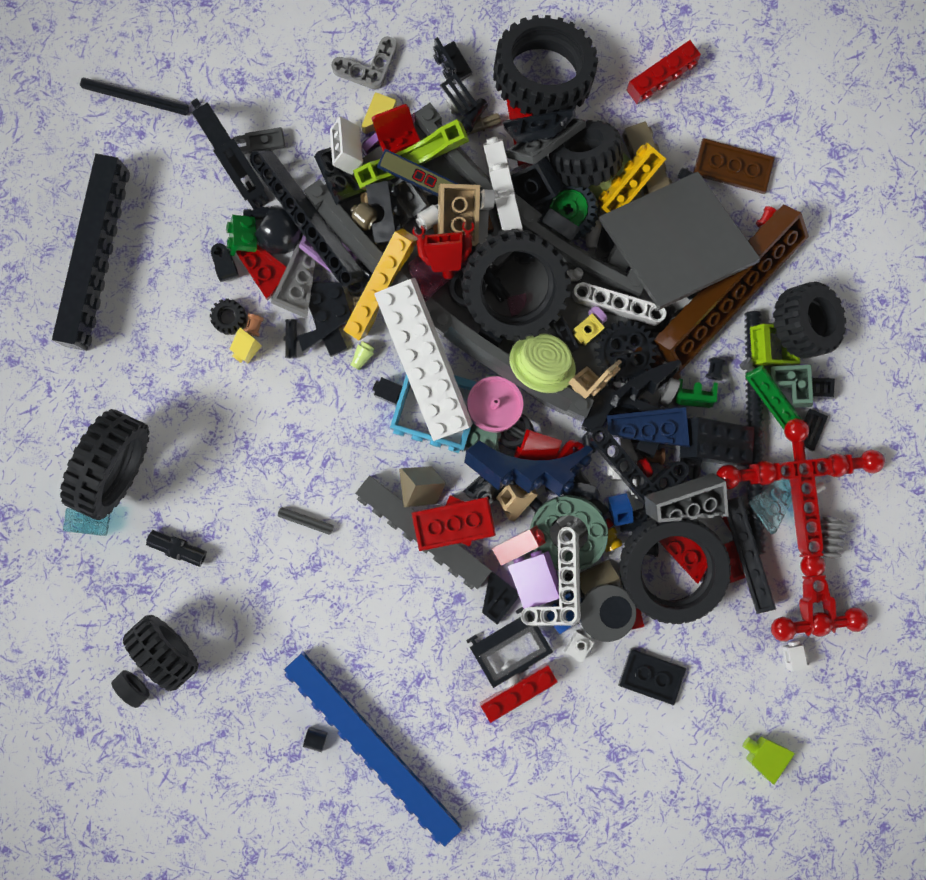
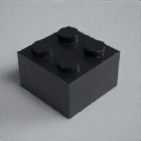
[510,156,564,207]

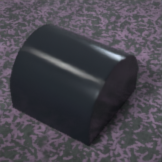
[303,727,328,753]

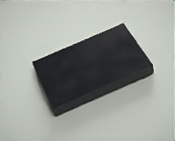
[618,648,686,705]

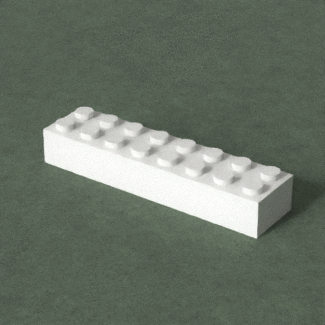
[374,278,473,441]

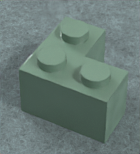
[771,365,813,408]

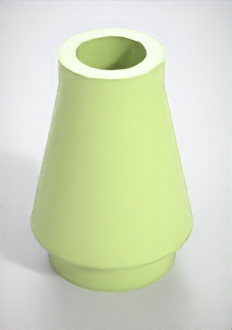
[350,341,375,370]

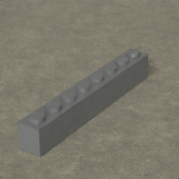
[355,475,492,589]

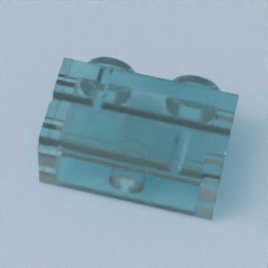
[63,508,110,536]

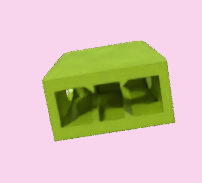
[742,736,795,785]

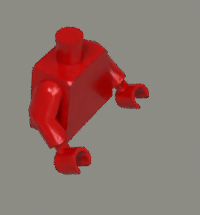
[412,221,474,279]

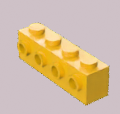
[598,143,666,213]

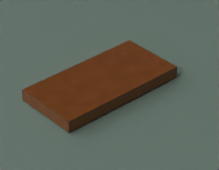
[693,138,775,194]

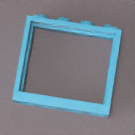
[390,374,477,453]

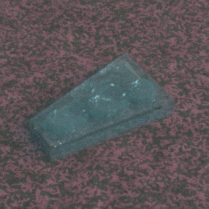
[749,474,792,535]

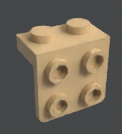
[568,360,622,399]

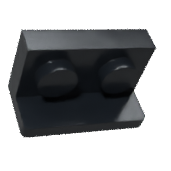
[463,476,506,504]

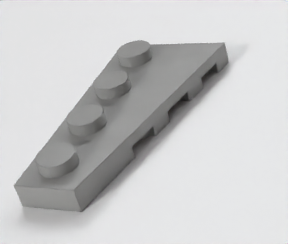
[271,238,316,319]

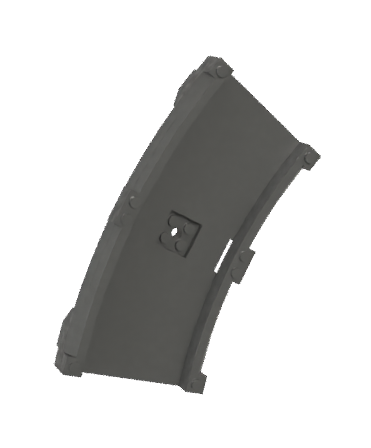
[304,103,644,422]

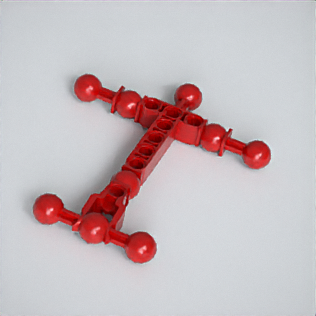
[716,418,885,642]

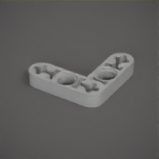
[331,36,397,90]
[479,189,495,244]

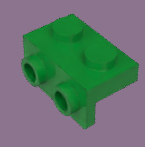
[226,214,257,256]

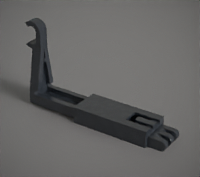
[191,98,270,208]

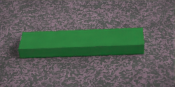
[745,365,802,430]

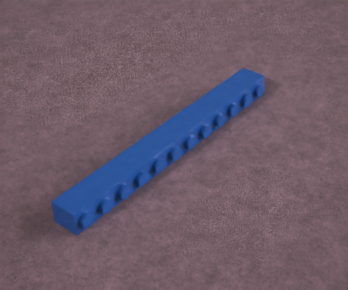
[284,651,462,847]

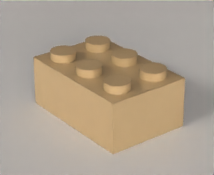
[437,184,480,246]

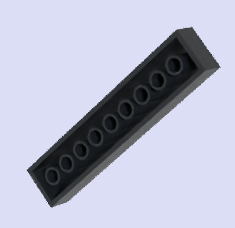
[52,153,130,351]

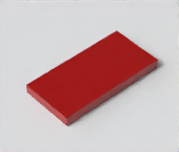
[411,497,496,551]

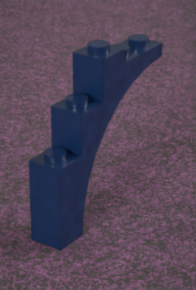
[464,440,593,497]

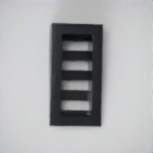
[812,378,835,399]

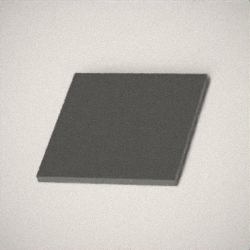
[599,172,760,310]

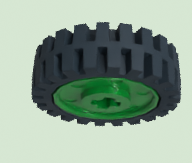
[542,183,600,240]

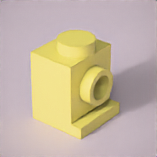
[572,314,605,346]

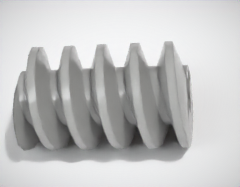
[821,517,847,559]

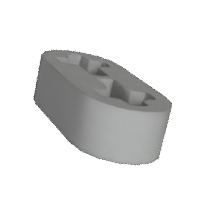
[658,378,680,407]

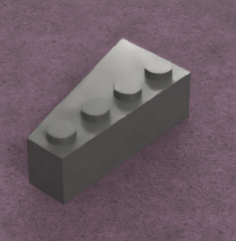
[644,473,729,523]

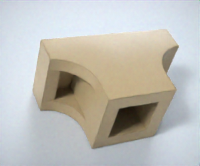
[497,484,538,521]

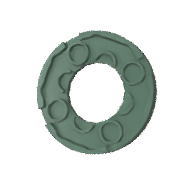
[530,495,608,572]

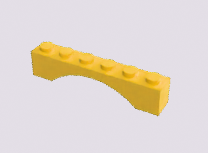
[343,229,418,340]

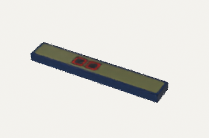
[377,149,458,197]

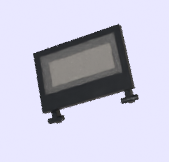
[466,607,553,688]

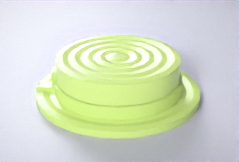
[509,334,576,393]

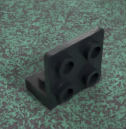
[433,37,472,85]

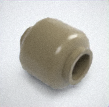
[350,203,379,232]

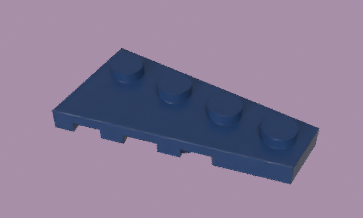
[607,407,690,447]

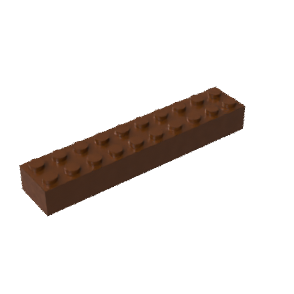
[654,204,809,371]

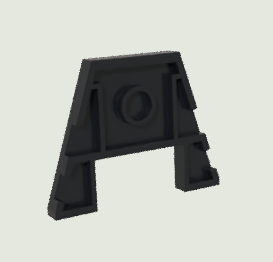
[298,282,351,353]

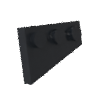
[314,147,365,205]

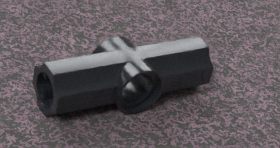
[146,530,207,567]

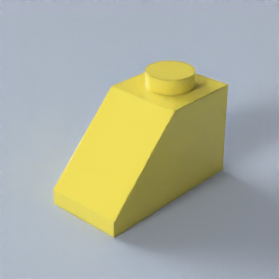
[361,92,397,134]
[230,328,262,363]

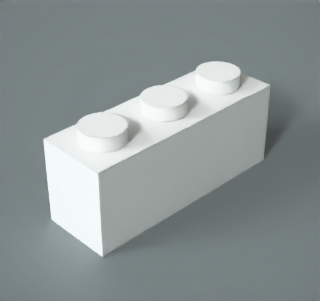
[330,116,363,175]

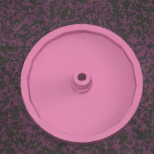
[467,376,523,433]

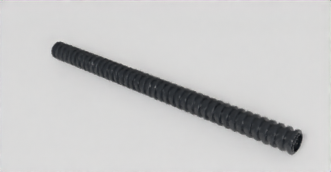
[744,311,766,554]

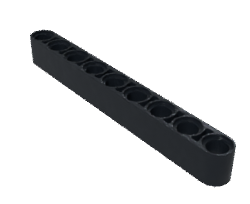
[250,149,363,286]

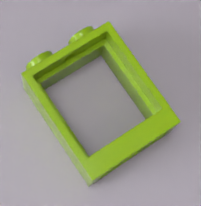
[750,324,800,366]

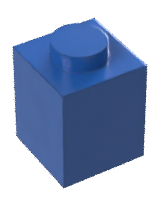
[608,493,633,526]

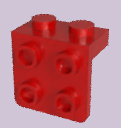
[372,104,420,153]

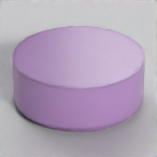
[588,306,607,324]

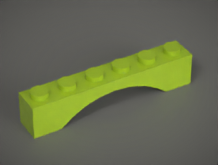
[353,119,469,191]

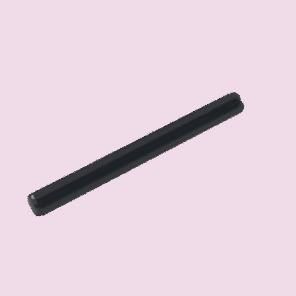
[80,77,189,116]

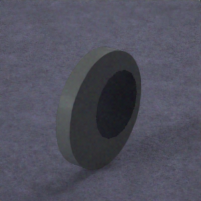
[580,584,636,642]

